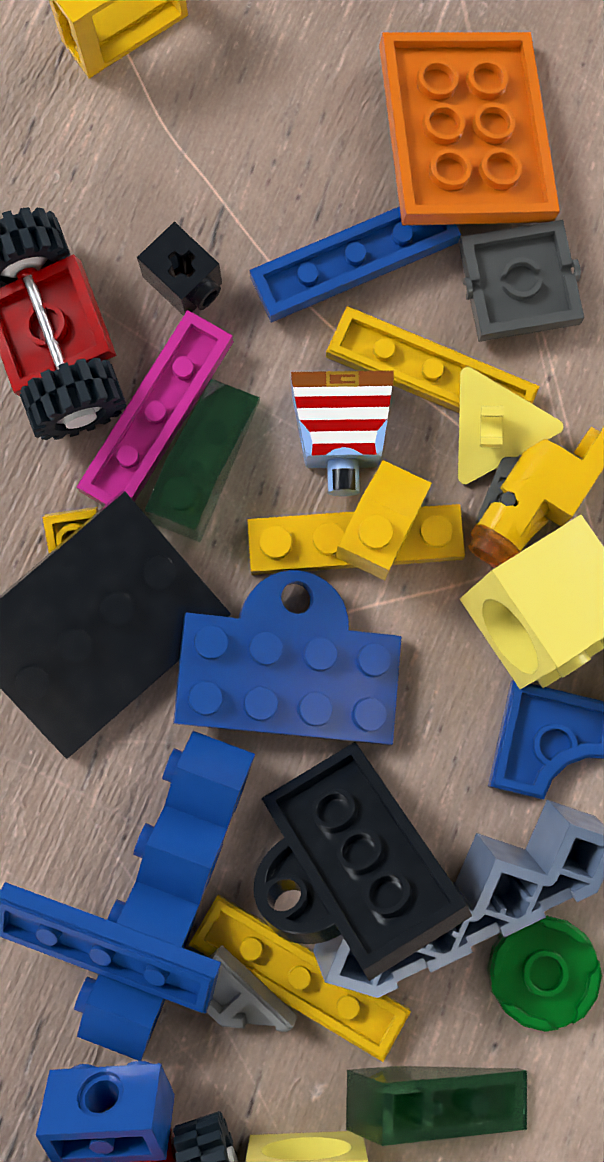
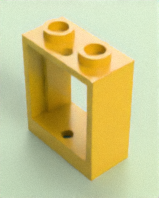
[49,0,188,79]

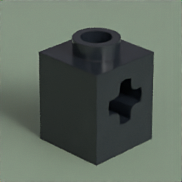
[137,221,222,316]

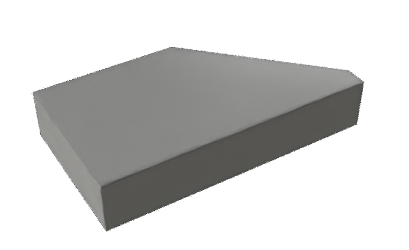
[207,945,298,1032]

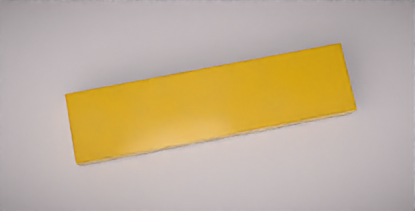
[326,306,540,413]
[189,894,411,1062]

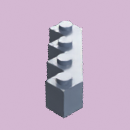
[313,800,604,998]

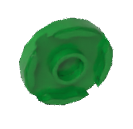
[487,915,602,1032]

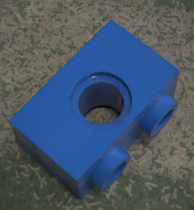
[36,1061,175,1162]

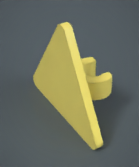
[458,367,563,484]

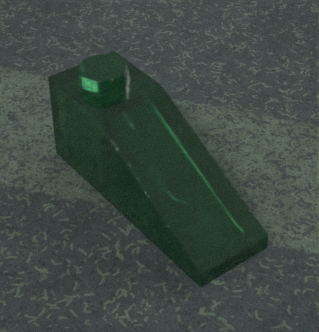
[145,379,260,542]
[346,1066,527,1146]

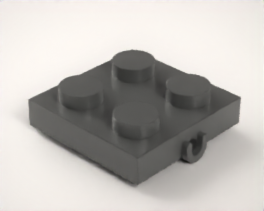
[459,220,584,342]

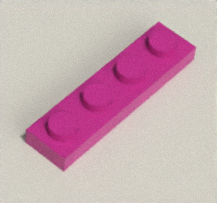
[76,310,234,506]

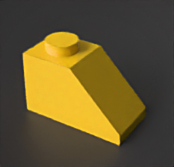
[336,460,432,581]

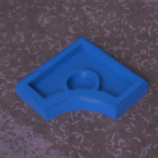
[488,680,604,799]

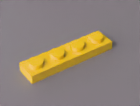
[247,504,465,575]

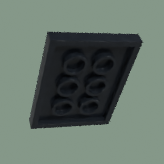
[0,490,231,759]

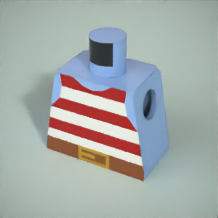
[291,370,394,496]

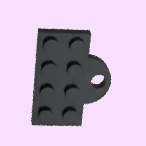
[254,742,472,981]

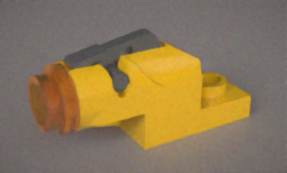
[468,426,604,568]

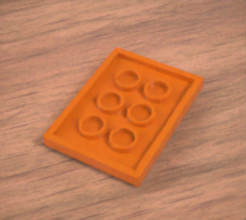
[379,32,560,226]

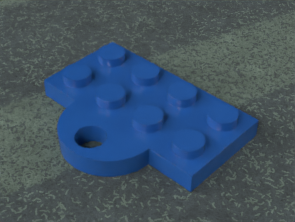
[173,570,402,745]

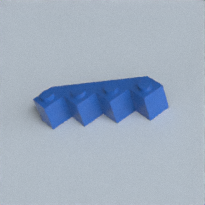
[74,731,255,1061]

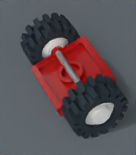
[0,207,126,440]

